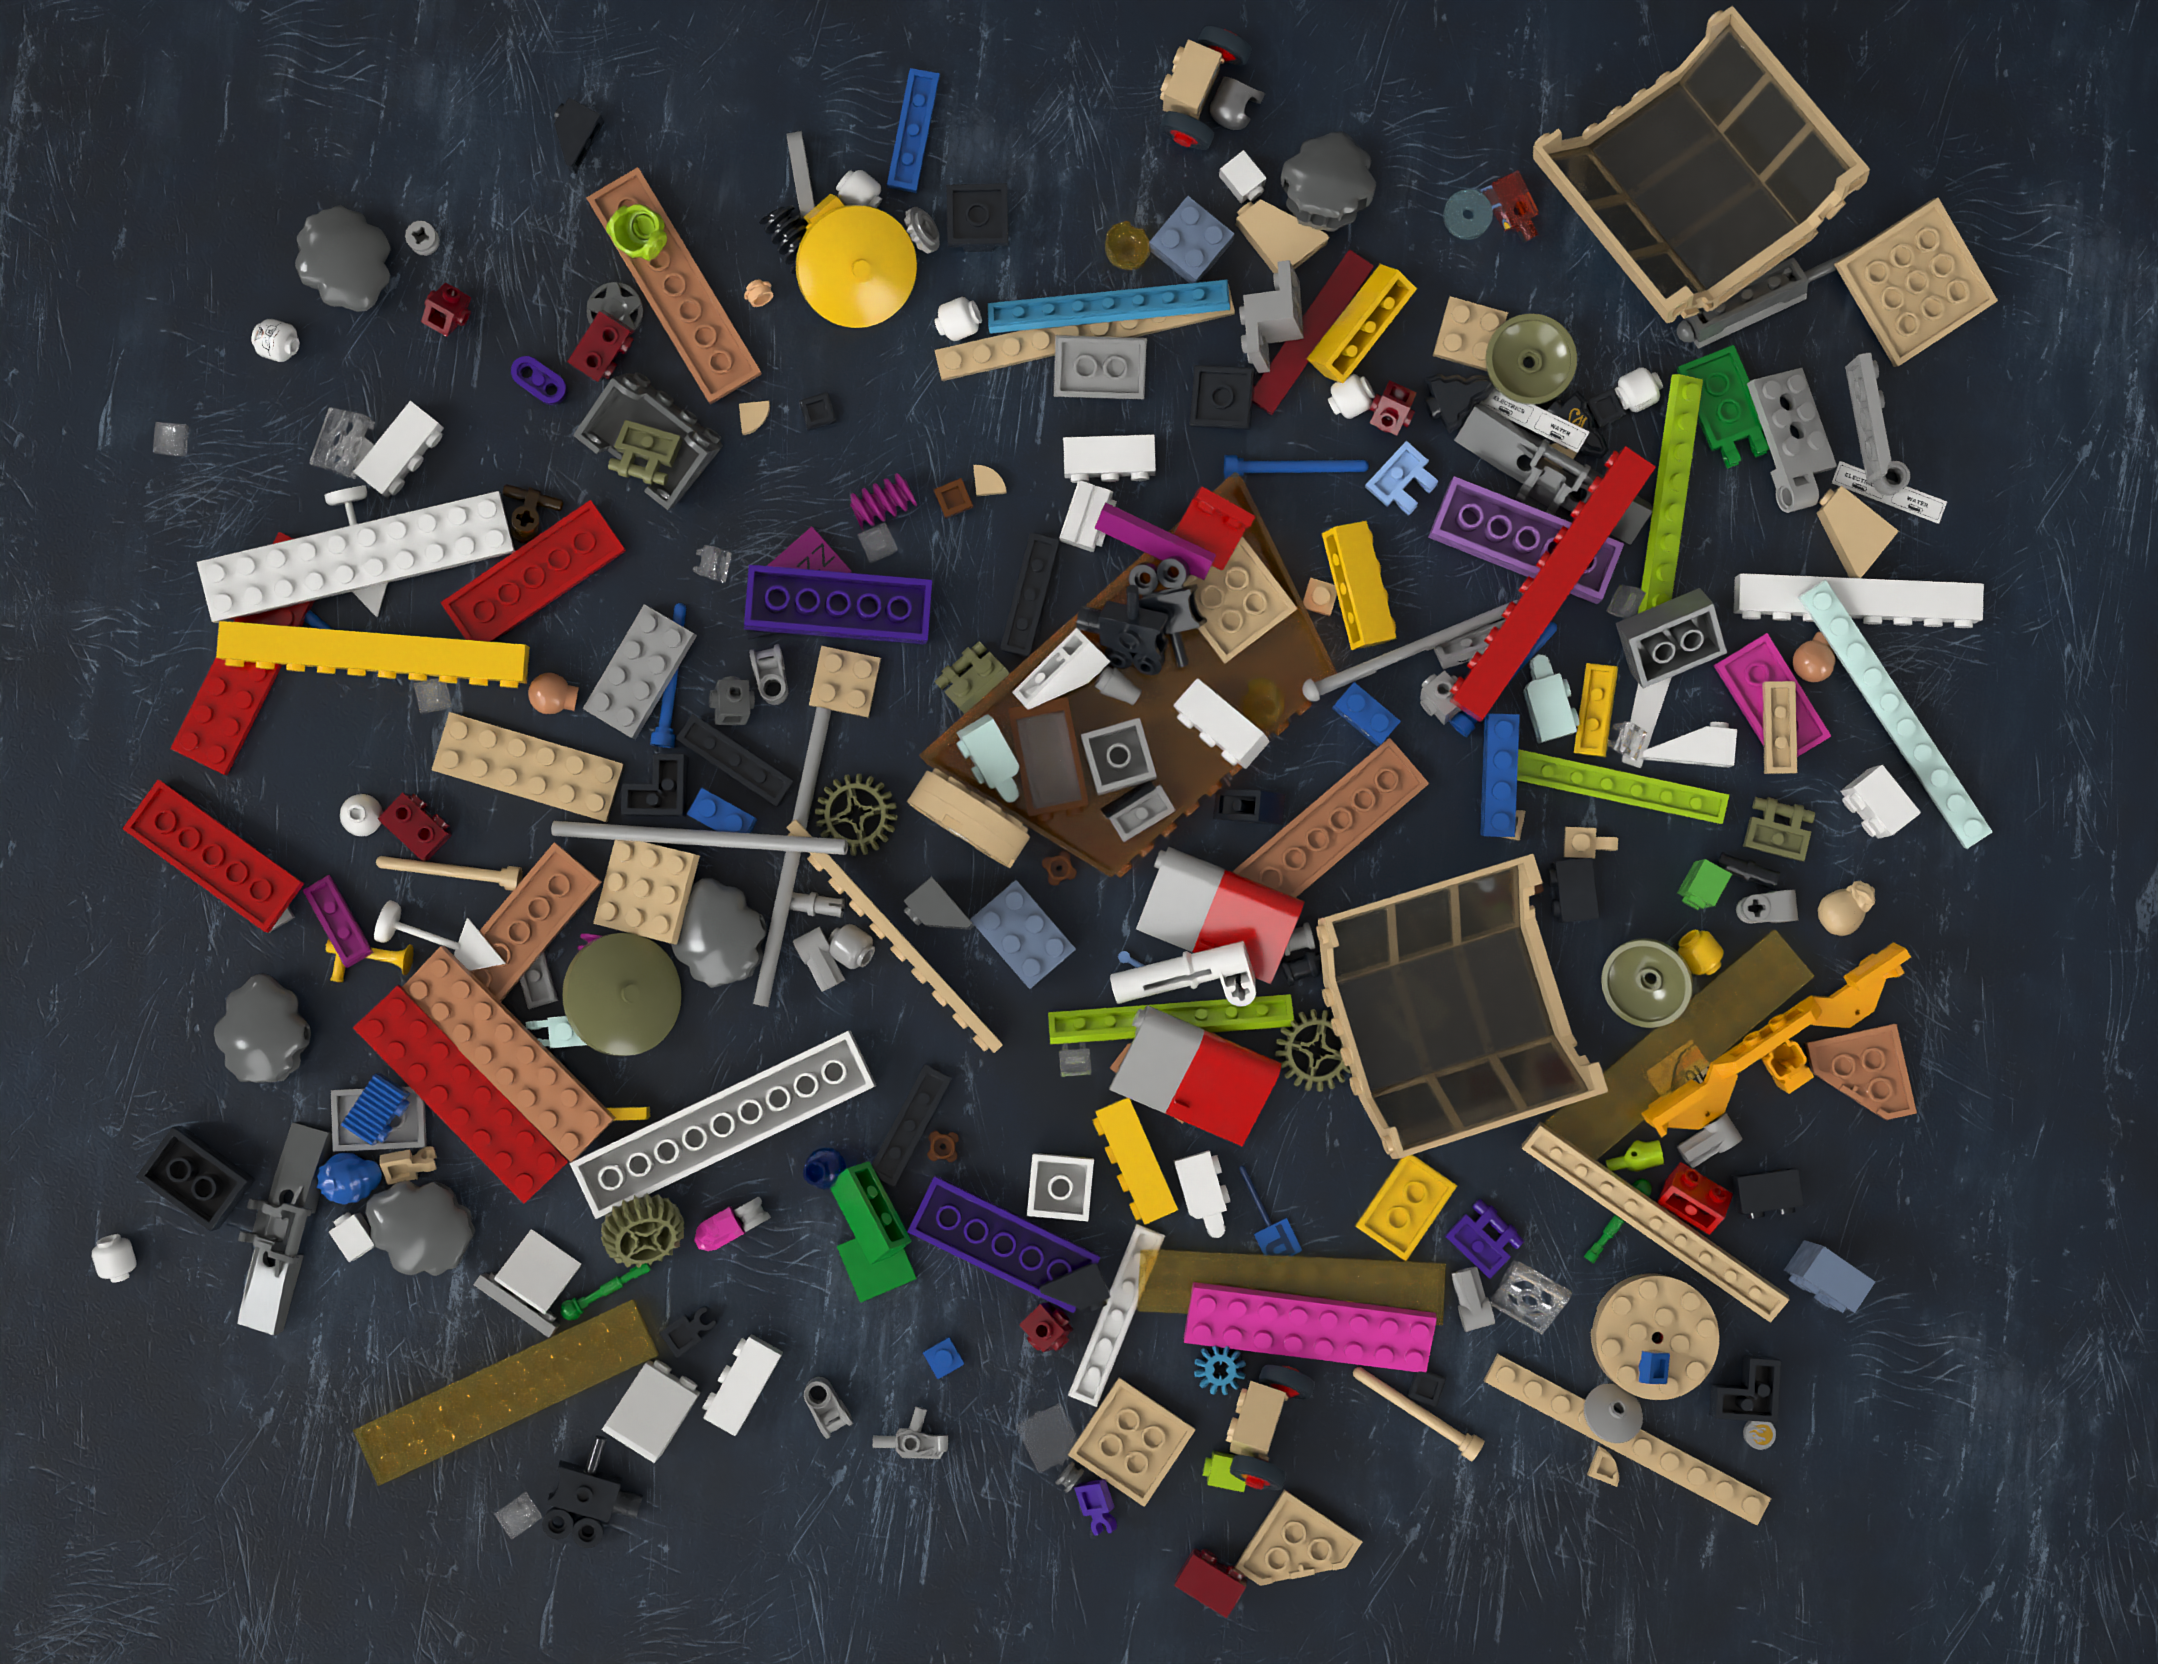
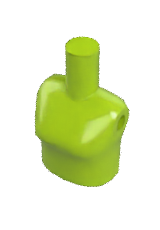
[1606,1140,1664,1172]

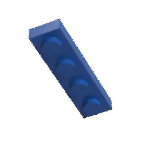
[887,68,940,193]

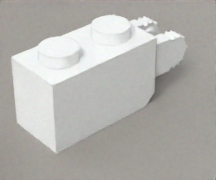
[1174,1150,1230,1238]

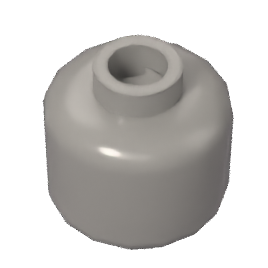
[828,924,875,969]

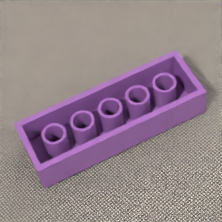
[1428,476,1624,604]

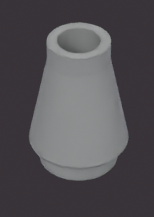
[1094,666,1142,706]

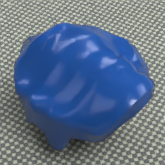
[316,1153,382,1205]

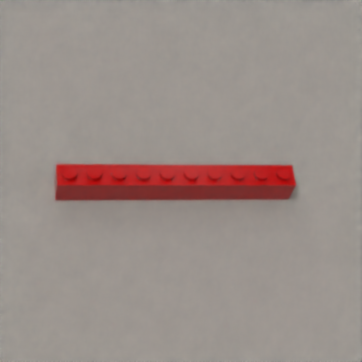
[1449,446,1656,722]

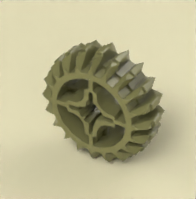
[815,774,898,856]
[1275,1009,1358,1092]
[601,1193,684,1268]

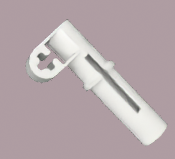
[1110,941,1256,1006]

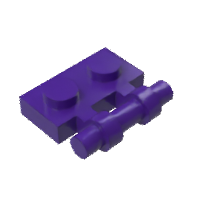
[1444,1199,1524,1279]

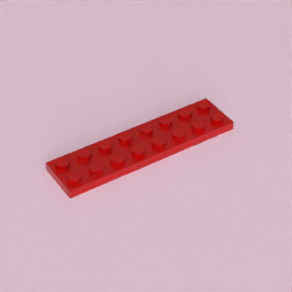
[170,532,315,776]
[353,985,569,1204]

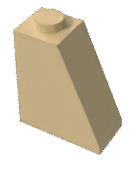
[1235,199,1329,273]
[1816,486,1899,578]

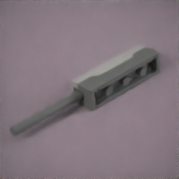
[1677,245,1862,349]

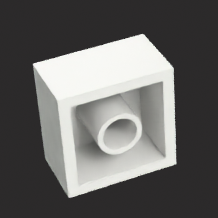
[1840,765,1921,839]
[1027,1153,1094,1221]

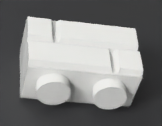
[1059,480,1117,552]

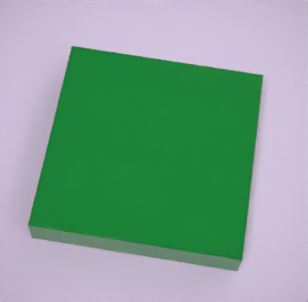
[837,1238,917,1303]

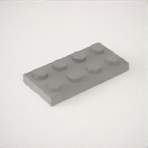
[583,604,697,740]

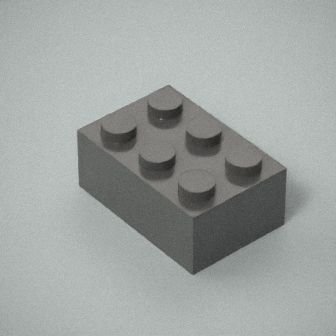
[1616,588,1727,689]

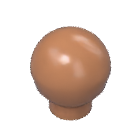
[1793,632,1836,682]
[528,673,579,714]

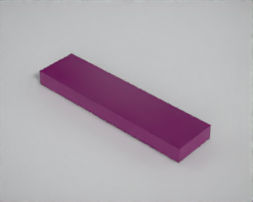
[1095,502,1216,580]

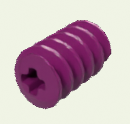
[850,473,917,531]

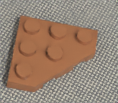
[1805,1024,1917,1120]

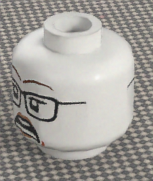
[251,319,300,362]

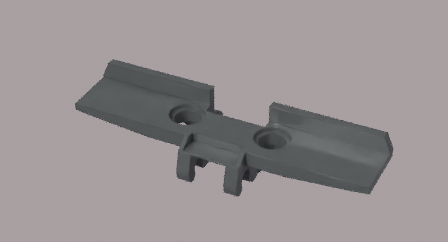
[1454,403,1653,545]
[237,1122,333,1335]

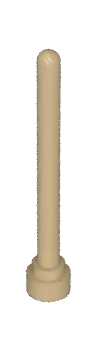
[376,856,522,891]
[1353,1367,1485,1462]

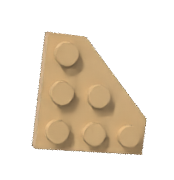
[1234,1489,1362,1586]

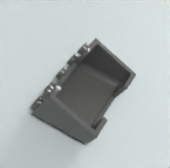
[573,372,723,510]

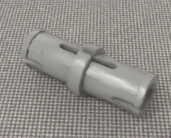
[789,892,845,918]

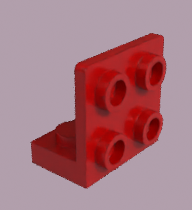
[1174,486,1256,571]

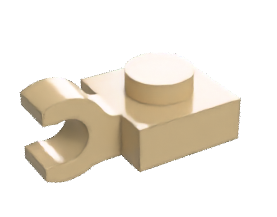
[1564,827,1618,859]
[380,1146,437,1185]

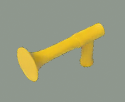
[326,939,414,982]

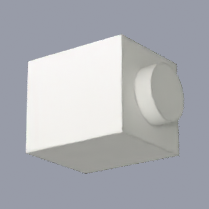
[1219,150,1266,204]
[329,1212,375,1262]

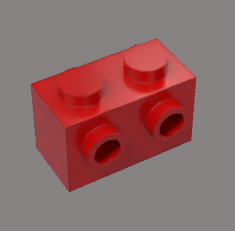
[1657,1162,1733,1235]

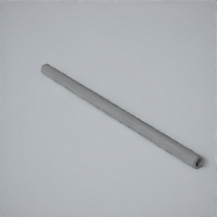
[753,707,831,1007]
[551,821,848,855]

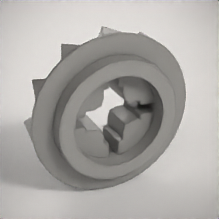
[904,207,939,254]

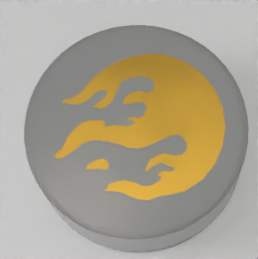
[1743,1421,1776,1450]

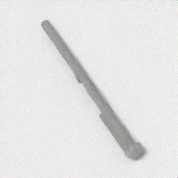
[1302,600,1518,701]

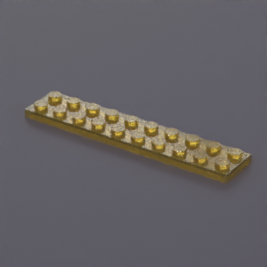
[1543,930,1815,1160]
[1137,1249,1446,1325]
[353,1299,659,1486]

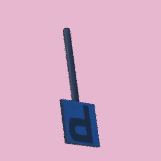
[1239,1165,1302,1267]

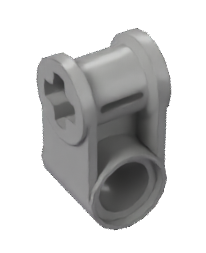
[749,644,788,705]
[1736,890,1798,924]
[804,1377,854,1439]

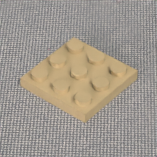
[1183,536,1298,664]
[593,840,700,945]
[1068,1377,1196,1507]

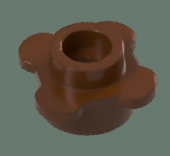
[1042,851,1077,886]
[927,1131,959,1162]

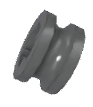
[1055,1461,1084,1493]

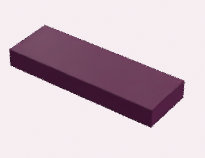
[303,875,374,968]

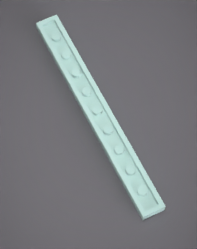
[1798,580,1992,849]

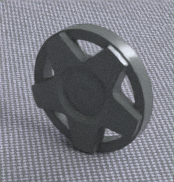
[586,282,644,334]

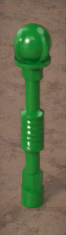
[1584,1179,1652,1264]
[560,1263,651,1320]

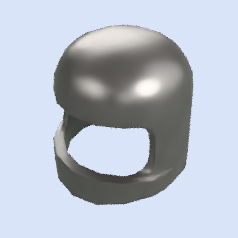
[1210,77,1265,130]

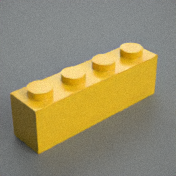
[1307,264,1417,384]
[1322,521,1396,650]
[1092,1097,1178,1225]

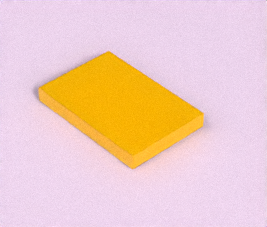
[1355,1154,1457,1261]

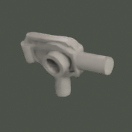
[873,1406,948,1459]

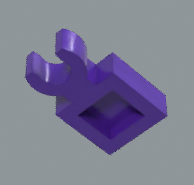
[1074,1479,1117,1536]

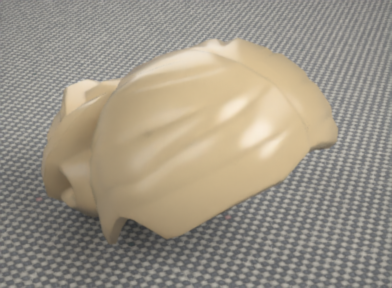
[1818,881,1875,936]

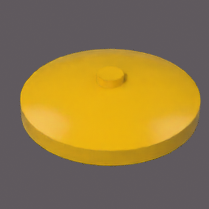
[796,205,917,328]

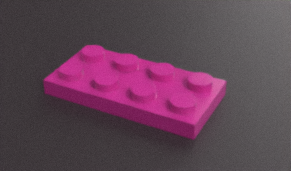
[1714,633,1831,757]

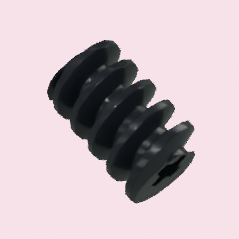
[759,205,807,274]

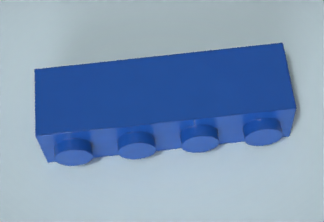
[1480,713,1520,837]

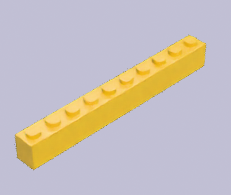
[216,621,530,688]

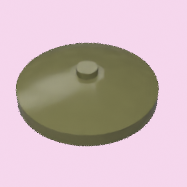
[563,933,681,1056]

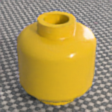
[1678,929,1724,975]

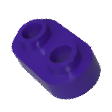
[511,356,567,405]

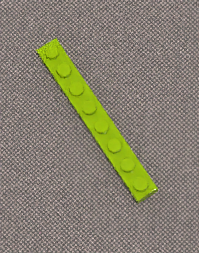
[1638,374,1703,614]
[1517,749,1729,824]
[1048,994,1294,1045]

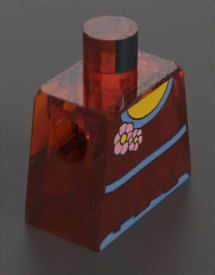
[1480,170,1539,243]

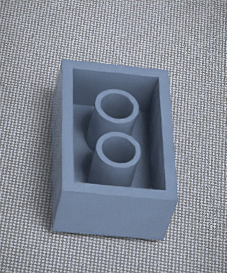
[970,880,1076,989]
[1784,1240,1875,1313]

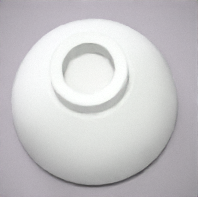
[340,794,383,836]

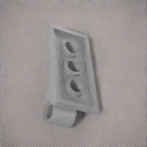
[1845,353,1910,496]

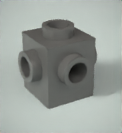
[709,676,755,725]

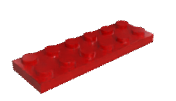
[440,500,626,642]
[122,779,304,933]

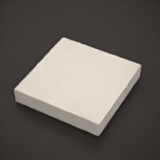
[494,1229,581,1315]

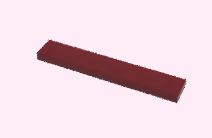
[1253,249,1374,415]

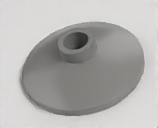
[1584,1384,1643,1443]

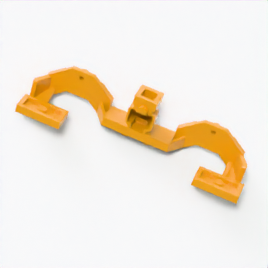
[1641,942,1911,1138]

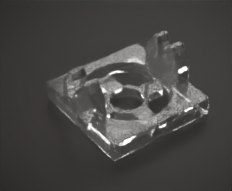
[309,407,375,479]
[1490,1261,1572,1334]

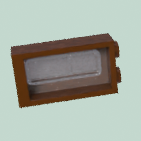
[1008,697,1089,822]

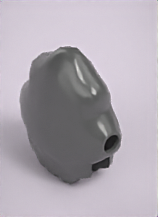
[1281,131,1377,232]
[295,205,391,312]
[671,878,767,988]
[214,973,311,1083]
[365,1180,475,1276]

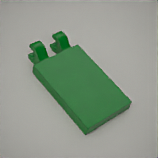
[1677,345,1769,469]

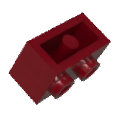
[567,310,634,382]
[378,792,452,862]
[1174,1548,1247,1618]

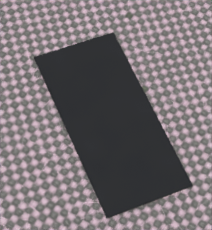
[1100,781,1157,819]

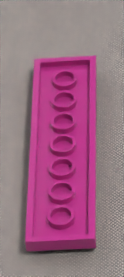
[1184,1282,1437,1373]

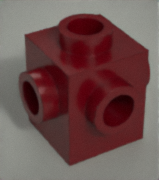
[421,283,471,337]
[1369,380,1417,436]
[1019,1302,1073,1352]

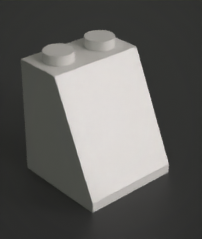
[602,1359,701,1463]

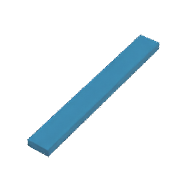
[988,280,1230,333]

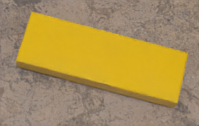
[1574,663,1618,757]

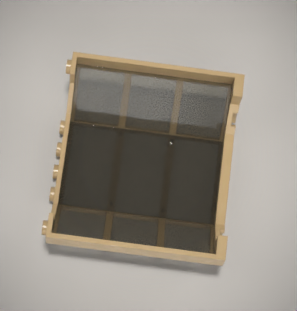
[1533,6,1870,323]
[1316,854,1608,1159]

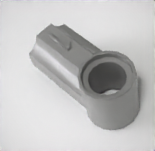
[793,926,845,992]
[1677,1113,1743,1168]
[1451,1266,1495,1332]

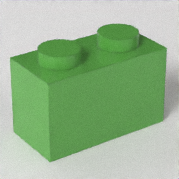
[1677,859,1732,910]

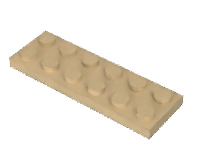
[432,712,625,822]

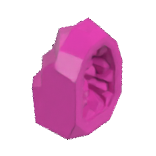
[695,1206,746,1251]

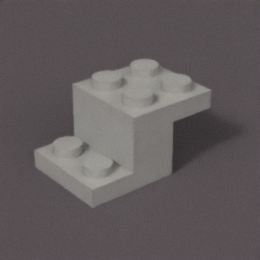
[1239,260,1304,373]

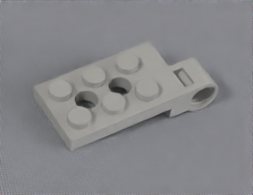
[1747,368,1837,513]

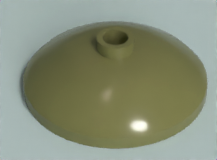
[1486,314,1577,405]
[1601,938,1693,1028]

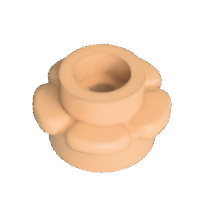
[744,279,773,307]

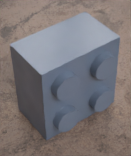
[1149,196,1234,283]

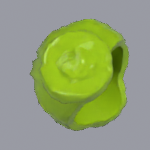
[606,204,667,261]

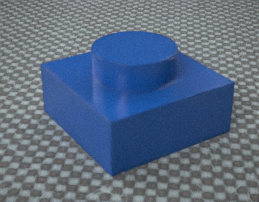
[923,1337,965,1379]
[1639,1351,1670,1384]

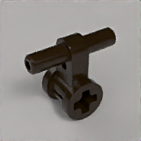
[502,484,564,543]

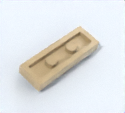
[1762,681,1797,774]

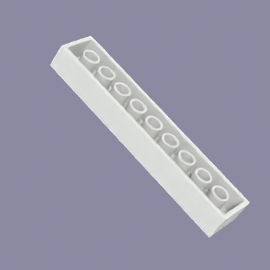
[197,491,515,623]
[570,1031,876,1219]

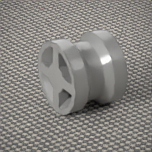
[405,221,440,256]
[733,1196,771,1233]

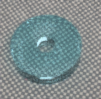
[1443,189,1493,240]

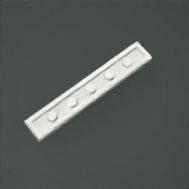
[1068,1224,1165,1407]

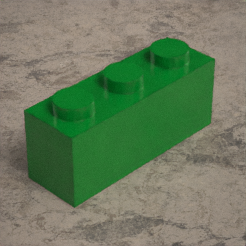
[828,1161,912,1265]

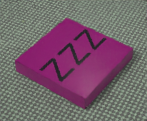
[767,526,852,573]

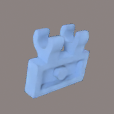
[1365,441,1438,515]

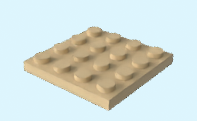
[1834,197,1998,367]

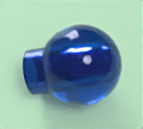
[803,1147,847,1190]

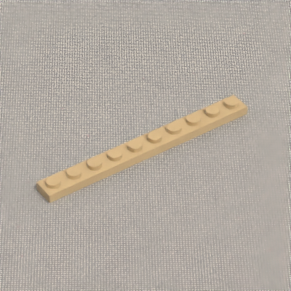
[935,284,1235,381]
[786,819,1003,1053]
[1522,1122,1789,1323]
[1483,1354,1771,1525]

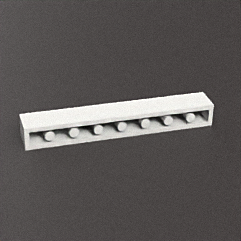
[1734,574,1984,628]

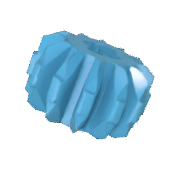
[1194,1346,1246,1395]

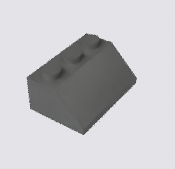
[904,876,975,930]

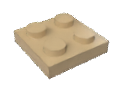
[1433,296,1508,371]
[809,646,881,718]

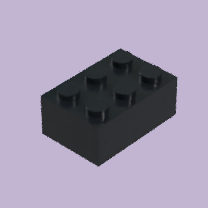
[136,1126,255,1231]

